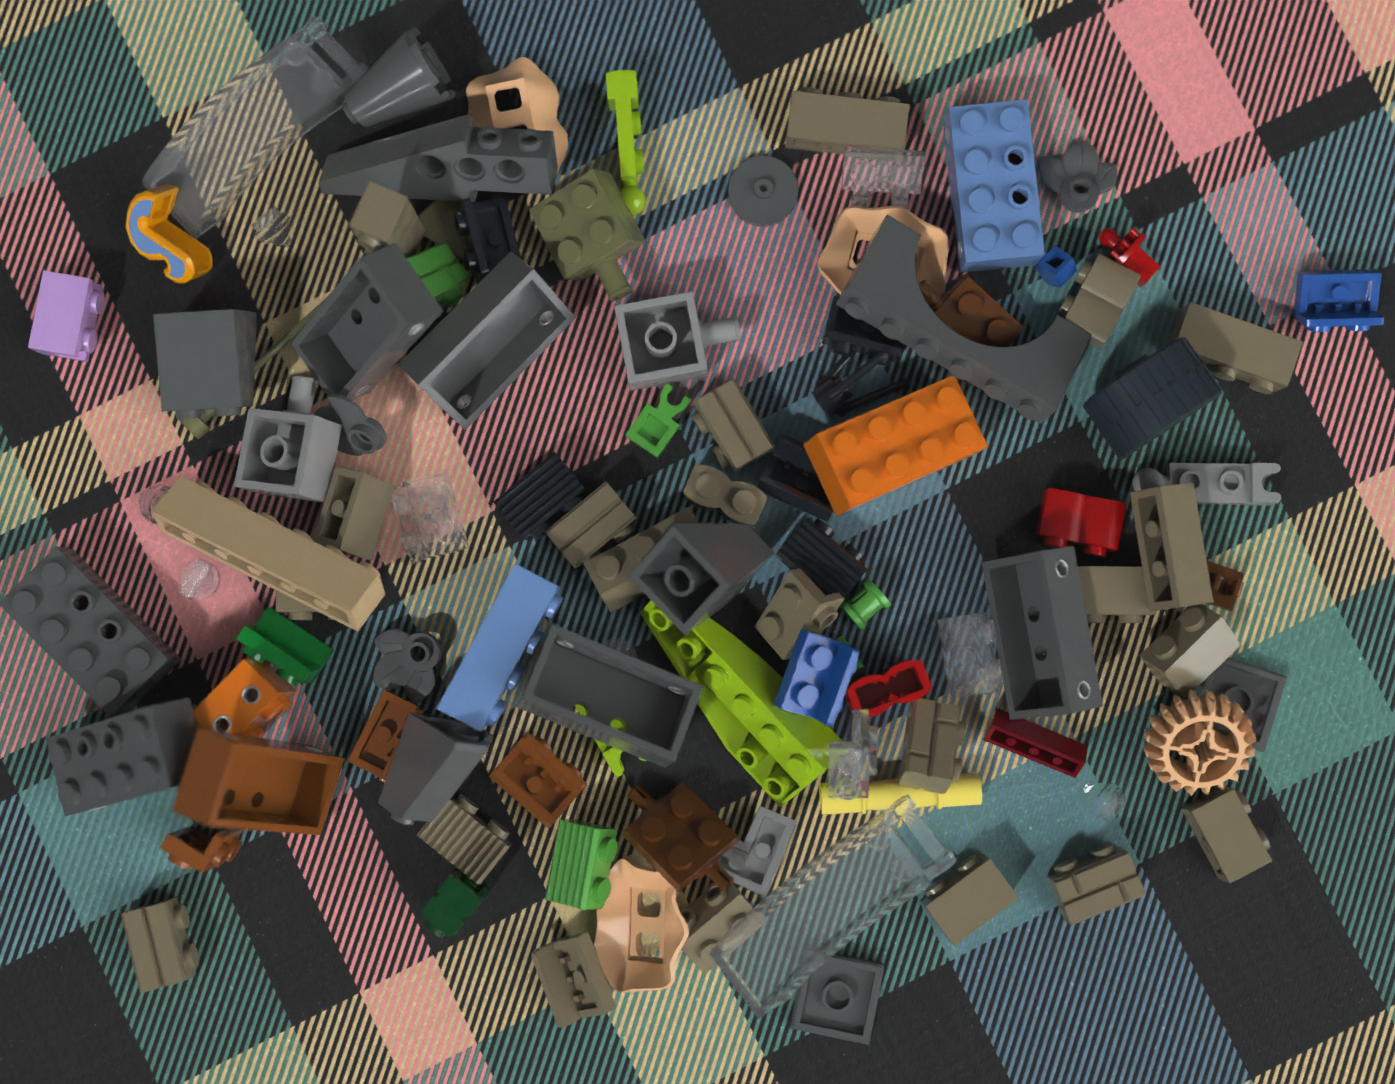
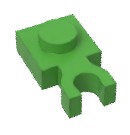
[625,383,692,459]

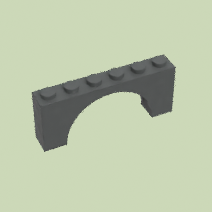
[836,215,1091,424]

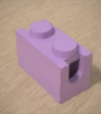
[28,270,105,362]

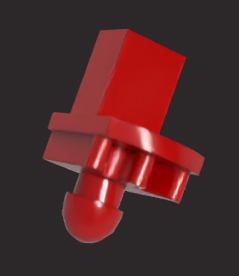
[1099,227,1161,288]

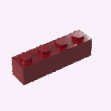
[983,708,1088,778]

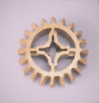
[1143,689,1256,796]

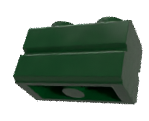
[421,869,490,938]

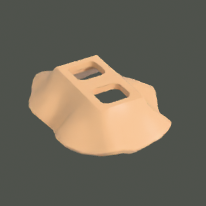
[466,57,568,175]
[817,205,949,296]
[593,857,689,993]

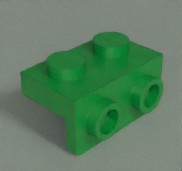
[236,608,333,686]

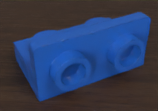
[774,629,859,726]

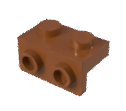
[347,689,429,783]
[489,732,587,829]
[160,826,243,873]

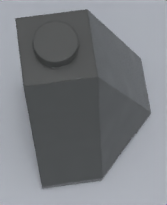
[378,712,494,825]

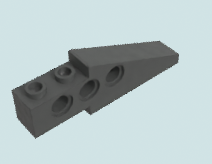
[319,114,558,202]

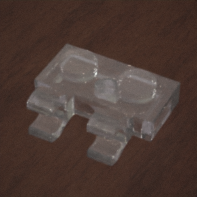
[841,146,925,210]

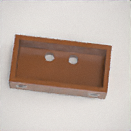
[172,729,345,835]

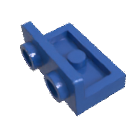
[1293,269,1385,332]

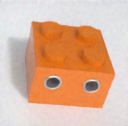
[193,659,297,738]

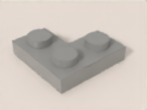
[718,806,797,897]

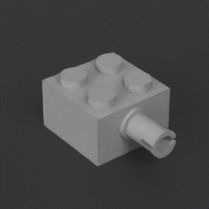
[614,291,741,391]
[234,376,342,502]

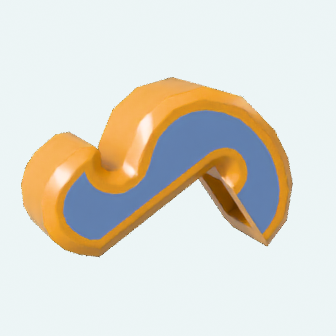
[125,183,213,283]

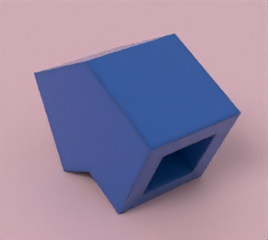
[1035,245,1077,288]

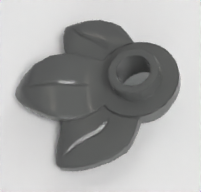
[1039,140,1117,213]
[314,394,387,456]
[373,628,442,704]

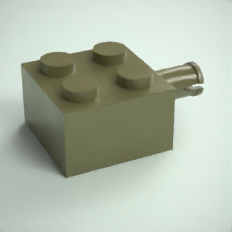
[529,169,646,302]

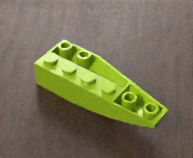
[640,600,848,808]

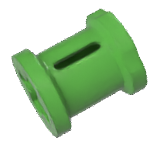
[840,579,891,631]

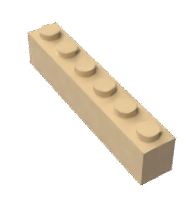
[151,475,385,631]

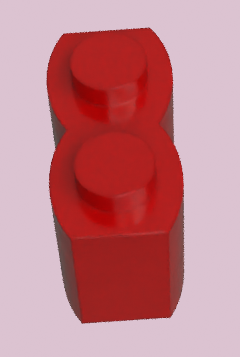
[1035,488,1127,558]
[844,660,932,718]

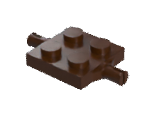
[919,274,1025,386]
[623,782,738,893]

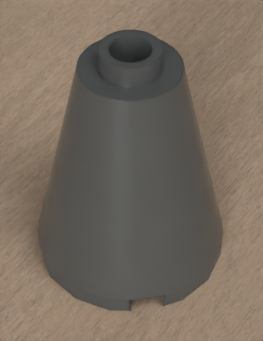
[342,26,456,128]

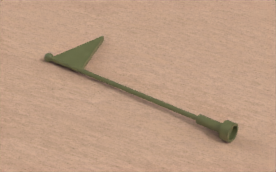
[179,200,468,439]

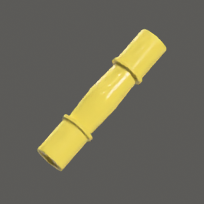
[819,773,982,815]

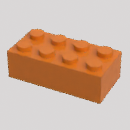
[803,376,988,517]

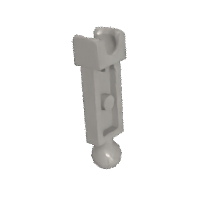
[1132,463,1281,506]

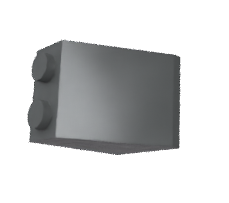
[153,309,257,419]
[629,523,775,635]

